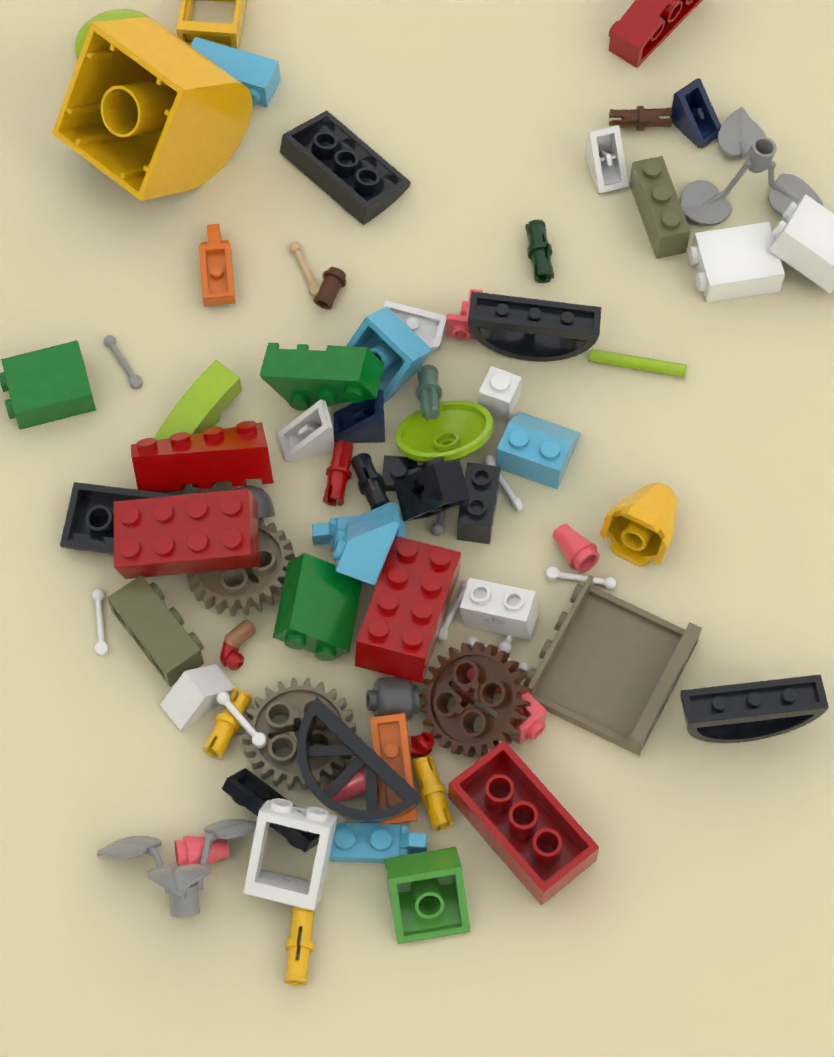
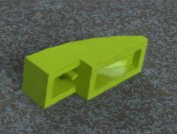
[154,360,242,440]

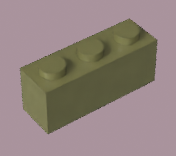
[629,156,690,259]
[107,575,204,687]

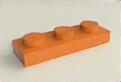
[370,713,419,825]

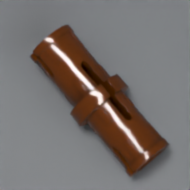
[609,106,672,130]

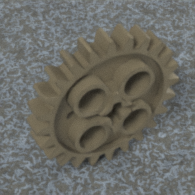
[186,518,296,617]
[241,678,357,791]

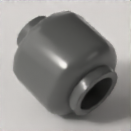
[366,677,419,722]

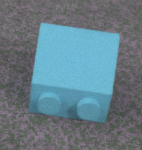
[346,306,433,404]
[496,411,581,490]
[332,502,400,585]

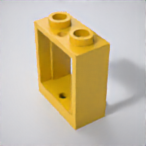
[176,0,247,49]

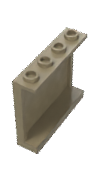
[523,575,702,756]

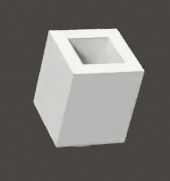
[478,366,522,423]

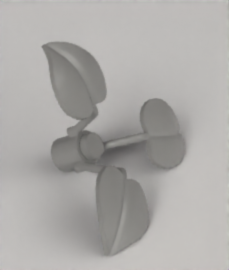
[680,107,824,226]
[97,819,257,918]

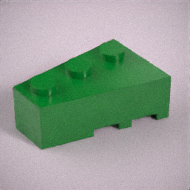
[259,343,385,411]

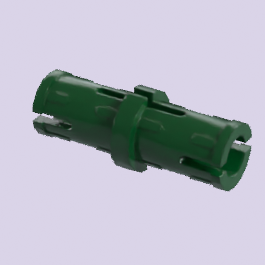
[525,219,554,283]

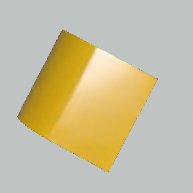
[52,17,253,201]

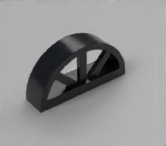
[468,291,602,362]
[680,674,829,743]
[297,697,423,823]

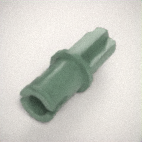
[416,365,442,420]

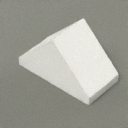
[585,125,629,193]
[278,399,334,462]
[160,664,236,733]

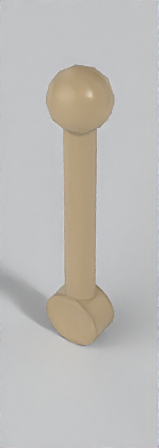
[289,241,320,297]

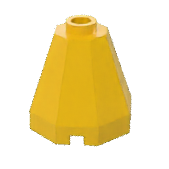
[600,482,678,567]

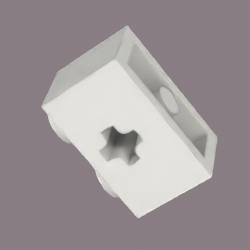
[460,578,540,640]

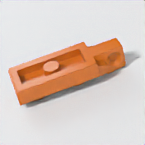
[199,224,236,306]

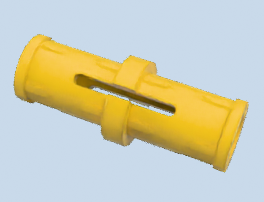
[202,688,253,759]
[412,756,454,831]
[284,907,315,986]

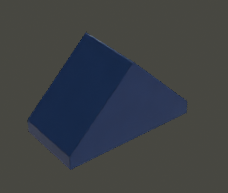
[670,78,721,148]
[333,389,385,443]

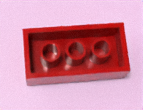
[114,489,260,579]
[355,536,461,683]
[448,740,600,906]

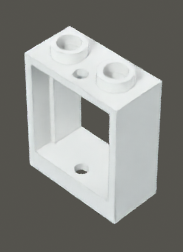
[243,798,337,911]

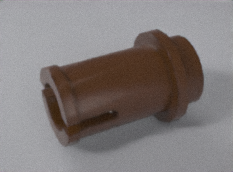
[313,267,347,310]

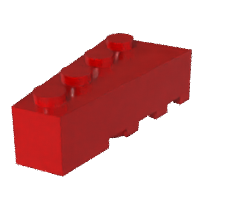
[608,0,703,68]
[131,421,274,492]

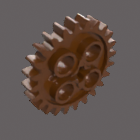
[419,641,531,758]

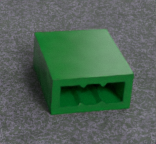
[0,340,96,430]
[273,553,362,661]

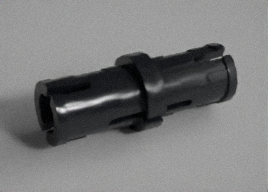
[351,453,390,510]

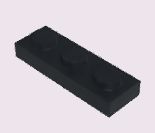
[222,768,320,852]

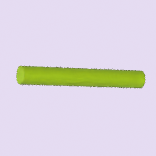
[589,349,687,377]

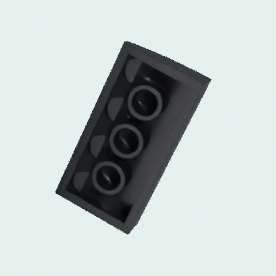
[280,110,411,225]
[60,482,177,554]

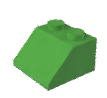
[384,847,470,944]

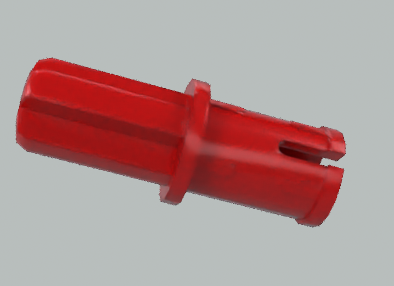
[323,440,354,506]

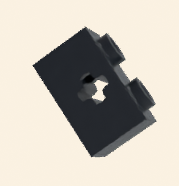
[394,457,470,521]
[457,462,501,544]

